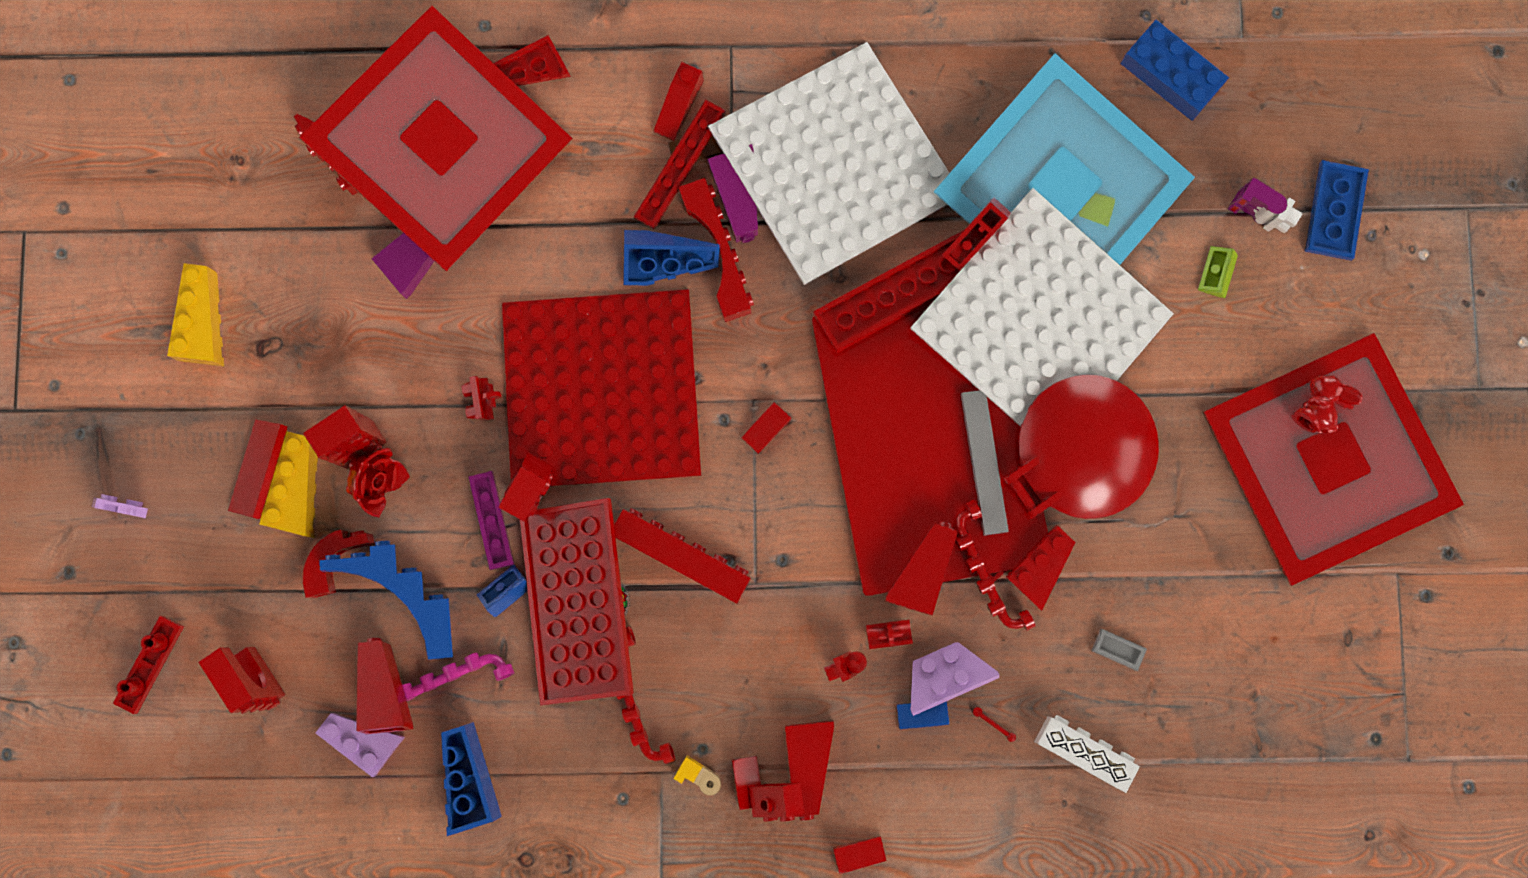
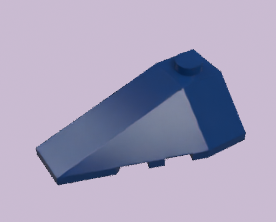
[624,230,720,286]

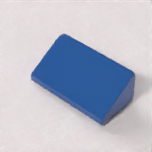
[477,565,528,617]

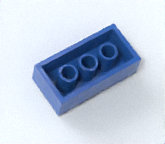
[1120,20,1229,121]

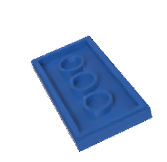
[1305,160,1369,261]

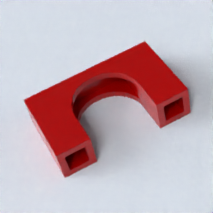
[198,647,286,714]

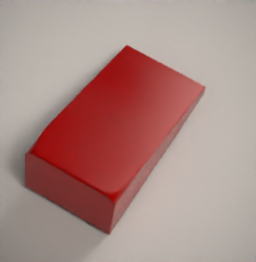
[741,402,791,454]
[833,836,887,874]

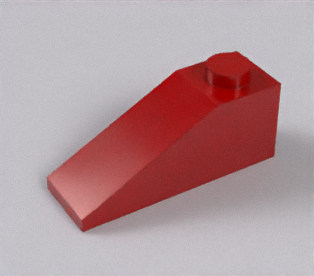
[653,61,704,141]
[942,197,1011,270]

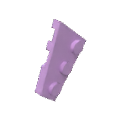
[316,713,405,778]

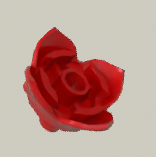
[346,447,410,518]

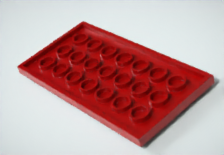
[520,498,634,706]

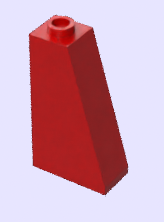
[884,521,958,616]
[356,638,413,735]
[785,720,835,821]

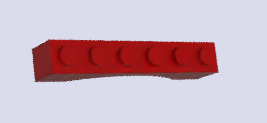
[679,178,754,322]

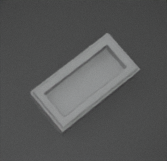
[1091,629,1147,671]

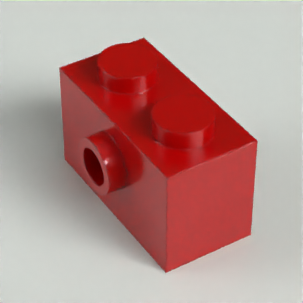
[749,783,804,822]

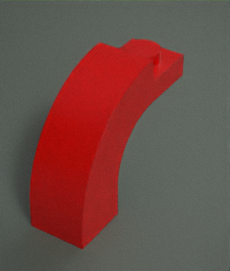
[303,530,375,599]

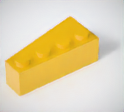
[167,263,224,367]
[259,431,318,538]

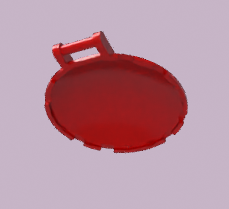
[1003,375,1159,519]

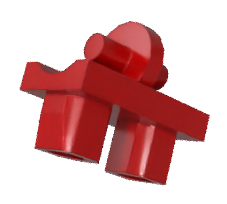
[461,376,502,421]
[866,619,913,650]
[824,651,867,682]

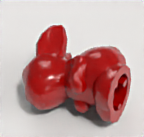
[1292,375,1363,433]

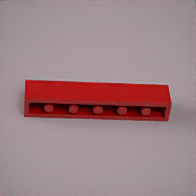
[614,508,751,604]

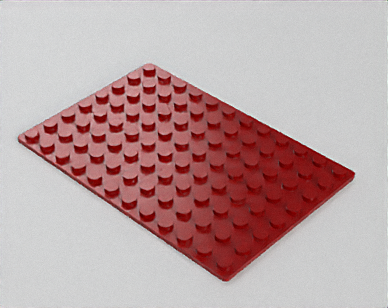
[812,301,1048,596]

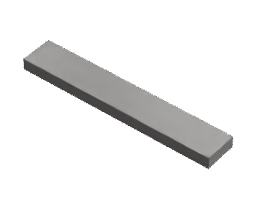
[961,391,1009,536]

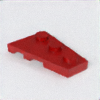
[494,35,571,86]
[1006,525,1076,611]

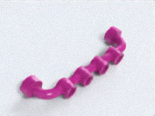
[402,653,515,701]

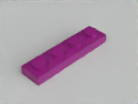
[469,471,515,570]

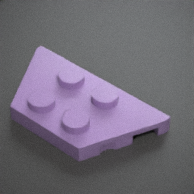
[92,494,148,518]
[911,642,999,716]

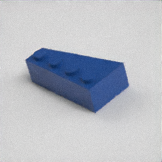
[441,722,502,836]

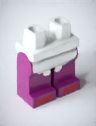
[1228,177,1303,233]

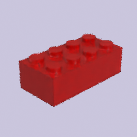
[303,405,387,469]

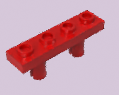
[112,616,185,714]

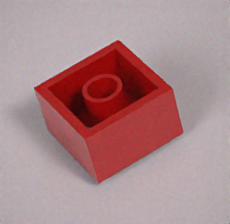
[498,452,553,521]

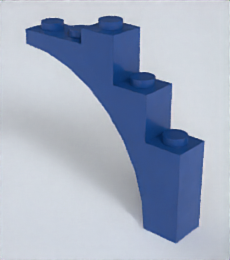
[319,541,453,660]

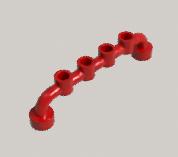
[955,499,1036,631]
[616,626,676,764]

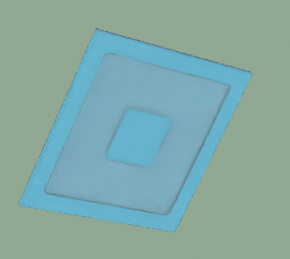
[934,53,1195,265]

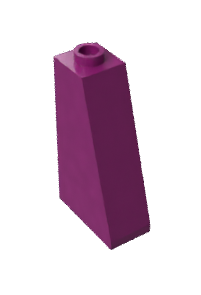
[708,144,758,243]
[371,233,434,299]

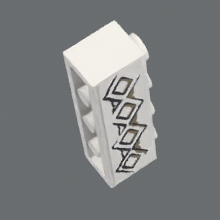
[1034,715,1140,793]

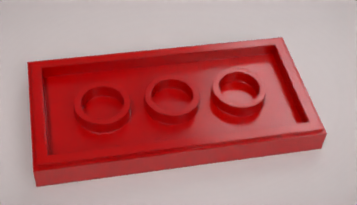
[228,419,288,519]

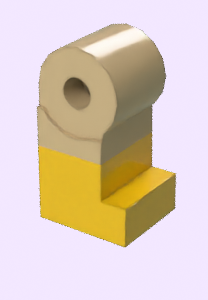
[673,755,721,795]

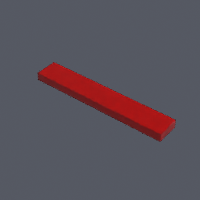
[633,99,726,230]

